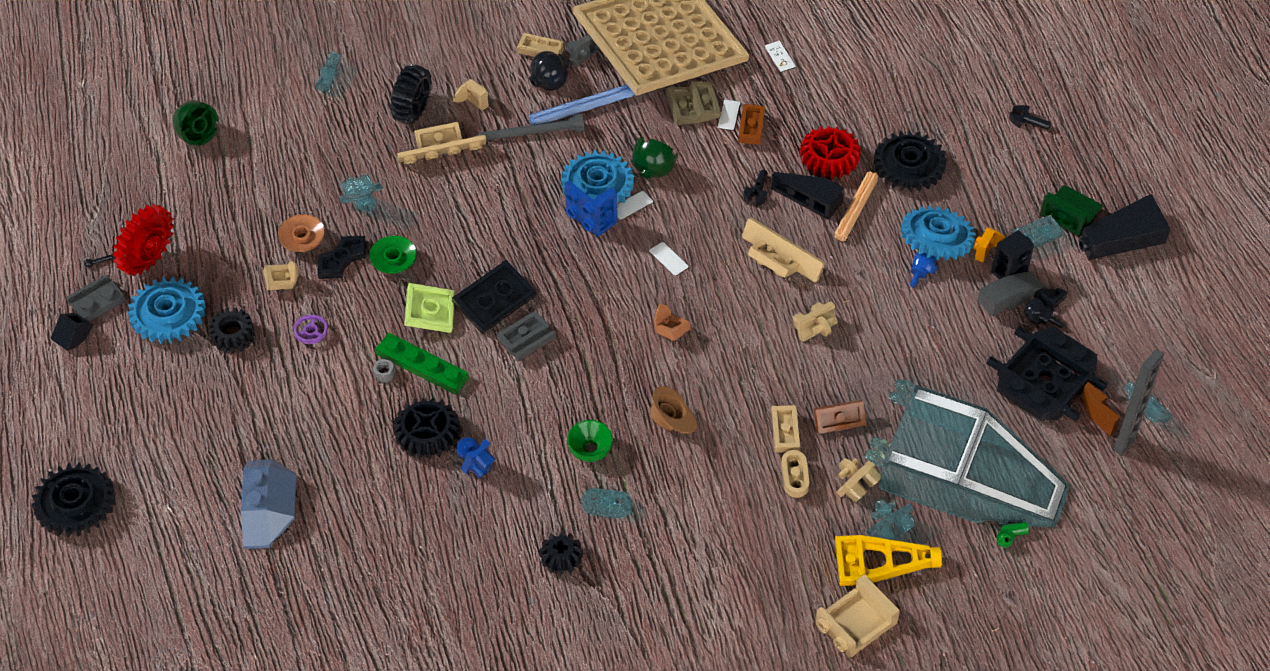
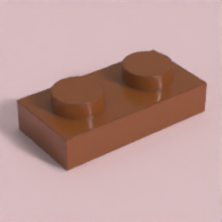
[738,104,765,145]
[813,400,866,434]

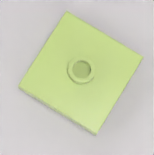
[404,283,455,333]

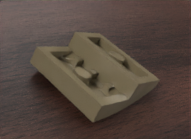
[665,81,721,125]

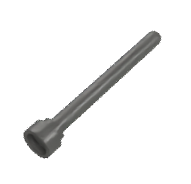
[478,114,585,140]

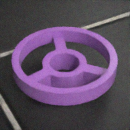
[294,315,328,344]

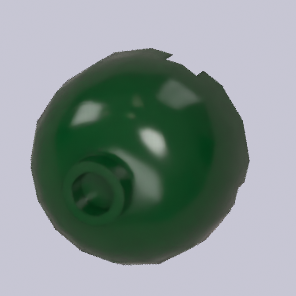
[172,100,219,146]
[632,138,678,179]

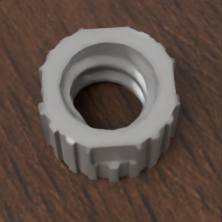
[373,359,395,383]

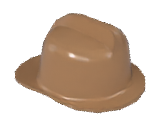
[650,386,697,434]

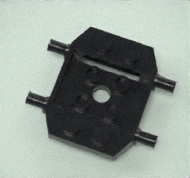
[986,326,1109,422]

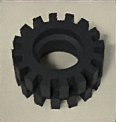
[209,308,255,353]

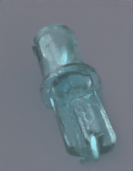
[315,52,341,92]

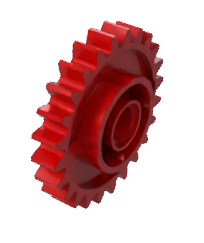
[113,204,174,276]

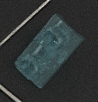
[339,174,383,212]
[866,500,916,540]

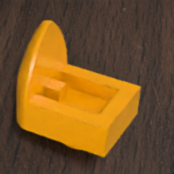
[973,227,1006,262]

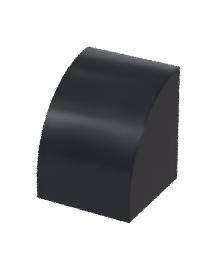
[50,313,93,350]

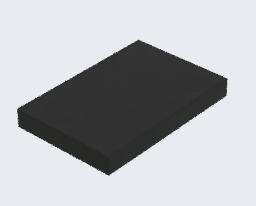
[452,260,537,334]

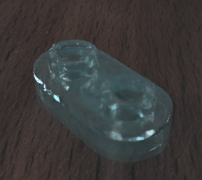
[582,488,632,518]

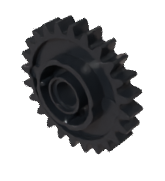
[873,130,947,192]
[32,462,116,538]

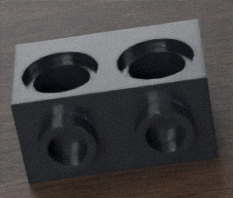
[991,230,1034,279]

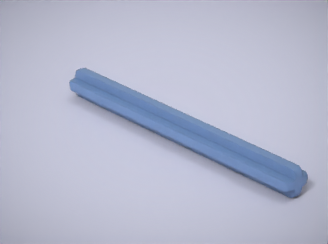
[529,84,635,125]

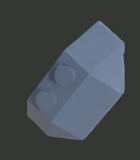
[241,459,297,549]

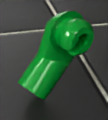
[996,522,1029,548]

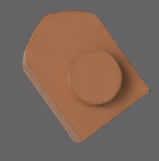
[654,303,691,341]

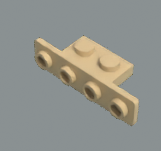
[397,122,486,164]
[742,218,825,282]

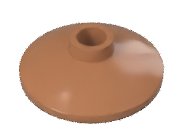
[278,214,325,252]

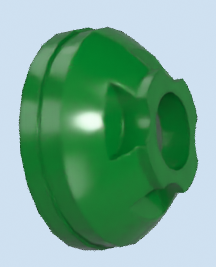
[567,420,613,462]

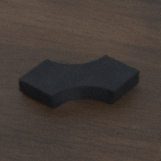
[317,236,366,279]

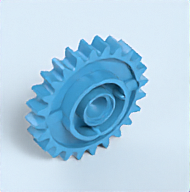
[561,150,634,208]
[900,205,976,261]
[128,277,206,344]

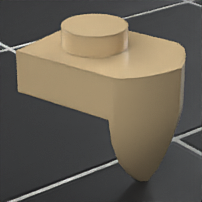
[452,79,488,111]
[263,261,299,290]

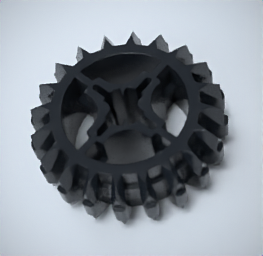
[390,64,432,124]
[393,396,460,460]

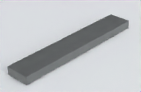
[1114,349,1164,455]

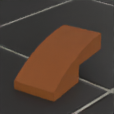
[1081,382,1121,436]

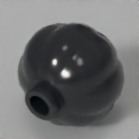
[529,51,569,91]

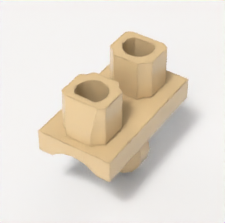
[793,301,838,342]
[836,457,883,503]

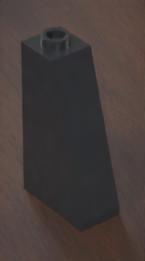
[1079,194,1170,260]

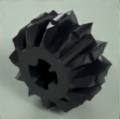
[539,531,583,576]

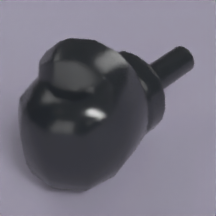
[1024,298,1064,329]

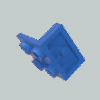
[565,181,618,237]

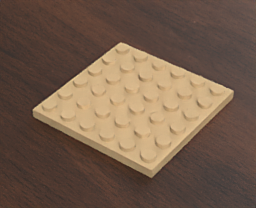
[573,0,749,96]

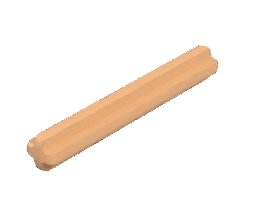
[834,171,878,242]

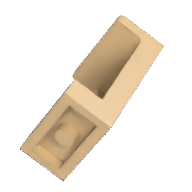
[816,574,900,658]

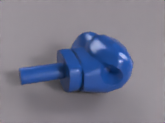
[910,251,938,288]

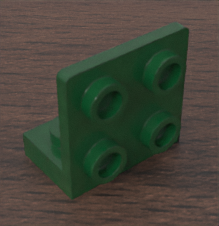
[1040,185,1103,237]

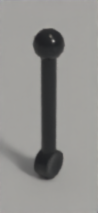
[84,254,116,268]

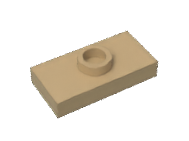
[517,33,565,57]

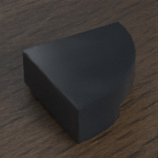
[1034,288,1068,310]

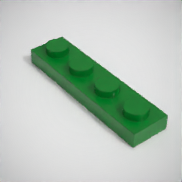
[375,333,469,395]

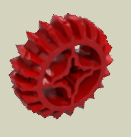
[800,125,861,180]

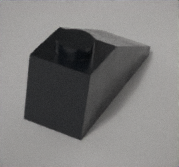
[771,172,845,220]

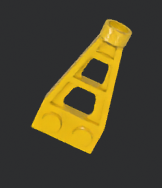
[835,535,942,586]

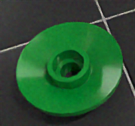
[369,236,416,274]

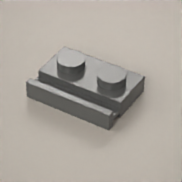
[66,274,126,322]
[497,311,556,362]

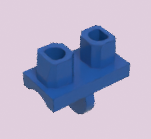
[457,437,495,479]

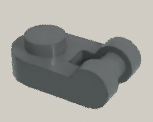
[567,34,600,66]

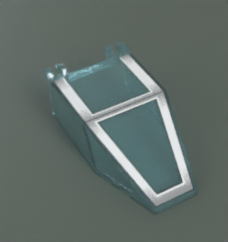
[865,379,1070,528]

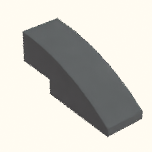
[977,272,1046,316]

